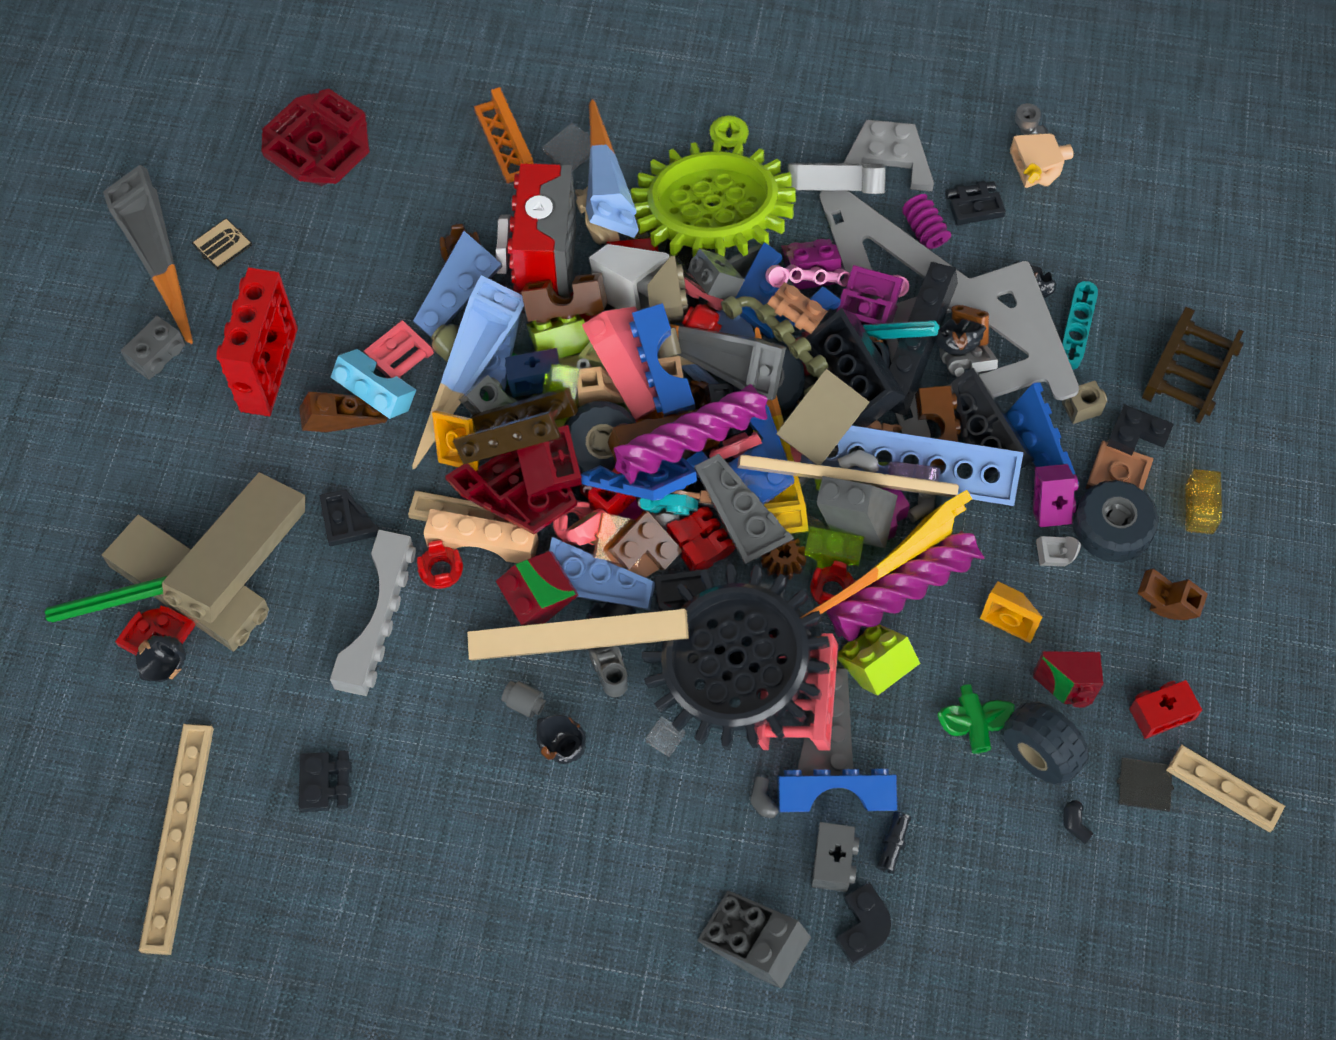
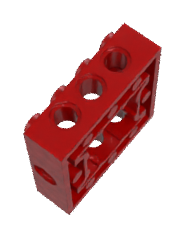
[216,267,298,417]

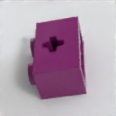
[1033,464,1078,527]

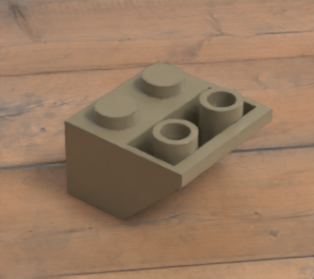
[647,256,689,324]

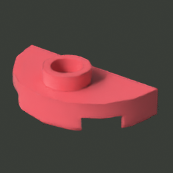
[709,432,762,459]

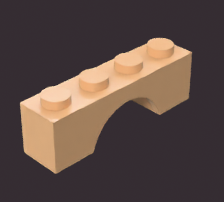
[574,356,684,407]
[423,509,539,564]

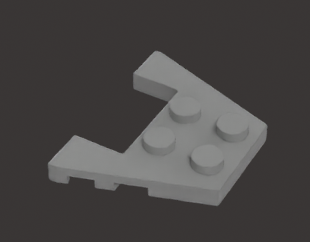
[844,120,934,191]

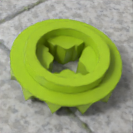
[710,116,748,150]

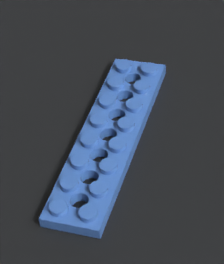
[800,425,1023,506]

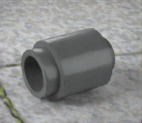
[501,681,546,718]

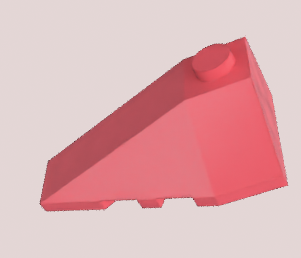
[582,306,657,421]

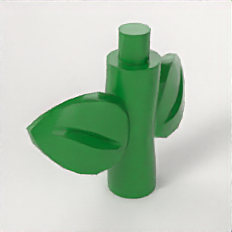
[938,685,1015,754]

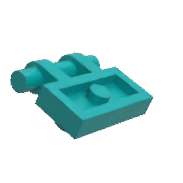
[640,494,698,515]

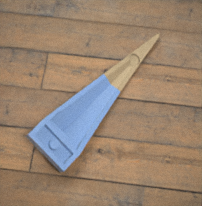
[412,275,524,469]

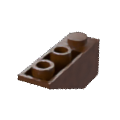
[299,391,387,432]

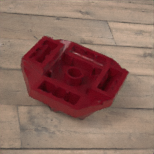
[261,88,370,186]

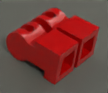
[666,506,736,571]

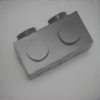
[121,316,185,380]

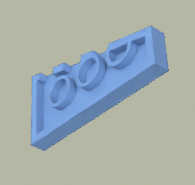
[413,231,502,338]
[549,537,655,610]

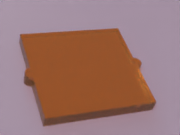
[593,513,640,567]

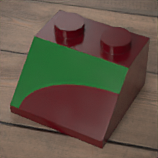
[496,551,578,626]
[1033,651,1103,708]

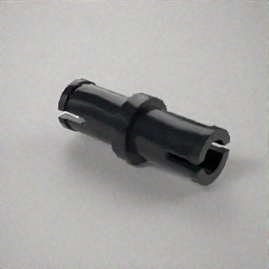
[876,812,911,874]

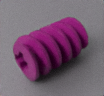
[902,194,951,249]

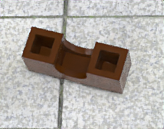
[521,272,608,323]
[915,385,960,471]

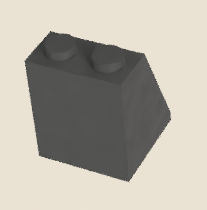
[817,476,898,549]

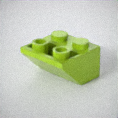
[526,314,590,359]
[837,624,920,696]

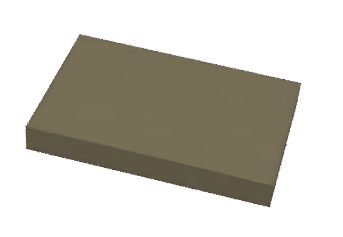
[776,369,869,465]

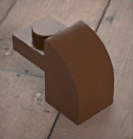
[1138,568,1208,620]

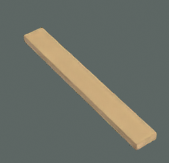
[737,455,959,497]
[467,609,689,660]
[139,724,214,955]

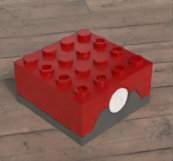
[508,163,576,308]

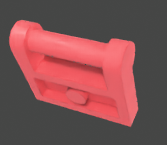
[363,320,434,379]

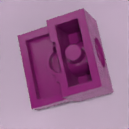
[781,239,841,290]
[836,265,904,324]

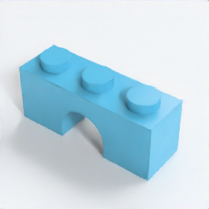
[331,349,416,419]

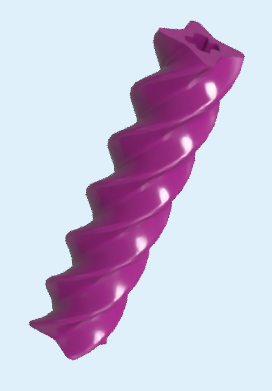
[614,384,768,484]
[826,531,984,641]

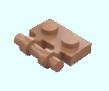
[767,282,828,334]

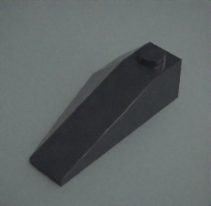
[951,368,1034,482]

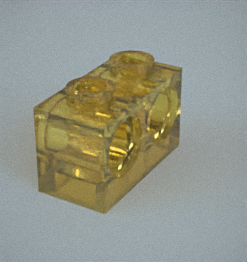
[1186,469,1222,534]

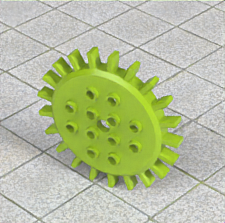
[631,140,796,257]

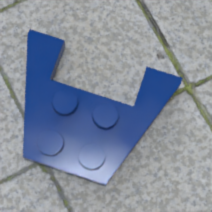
[736,243,841,339]
[686,404,794,505]
[581,457,697,501]

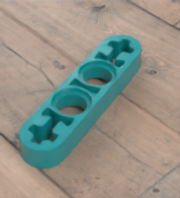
[1062,281,1098,370]

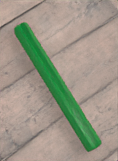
[44,576,167,622]

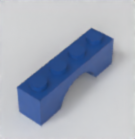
[629,303,695,417]
[777,769,897,812]

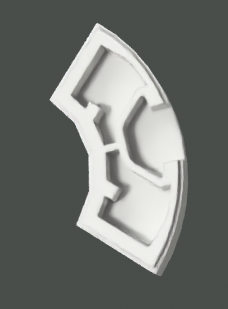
[496,215,510,274]

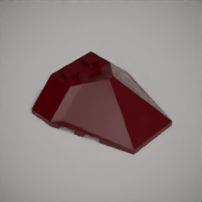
[445,450,577,534]

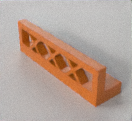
[474,87,534,184]

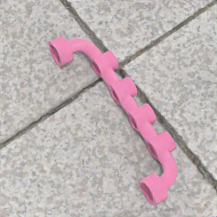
[766,265,909,297]

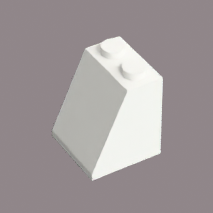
[589,244,669,311]

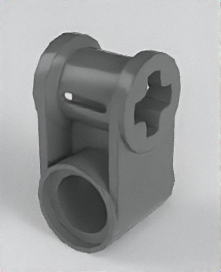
[588,646,628,697]

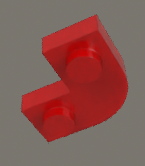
[115,606,196,655]

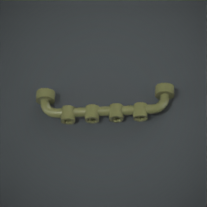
[721,296,828,396]

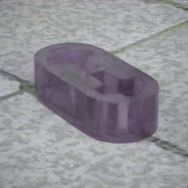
[887,462,940,481]

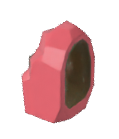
[566,509,616,546]

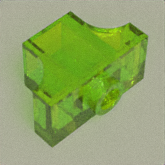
[542,364,580,421]
[805,527,864,568]

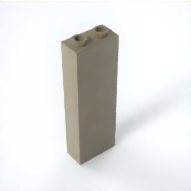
[162,472,305,624]
[102,514,269,652]

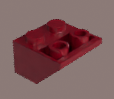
[517,425,582,497]

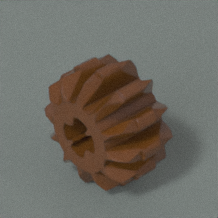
[761,538,807,580]

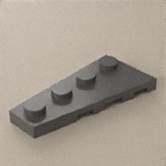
[694,454,794,564]
[798,669,853,775]

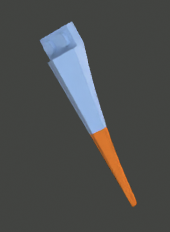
[586,99,639,238]

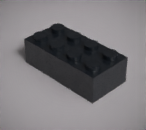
[805,308,906,428]

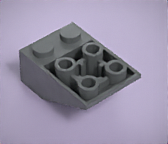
[697,891,811,988]

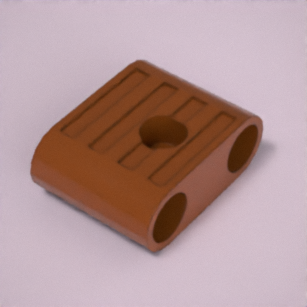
[952,305,989,346]

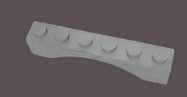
[330,530,416,696]

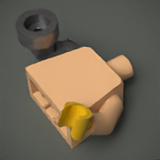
[1010,103,1073,188]

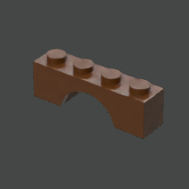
[607,409,720,461]

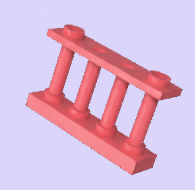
[756,633,838,751]

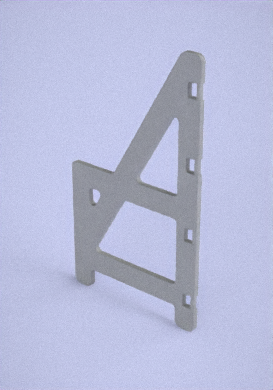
[820,190,1079,438]

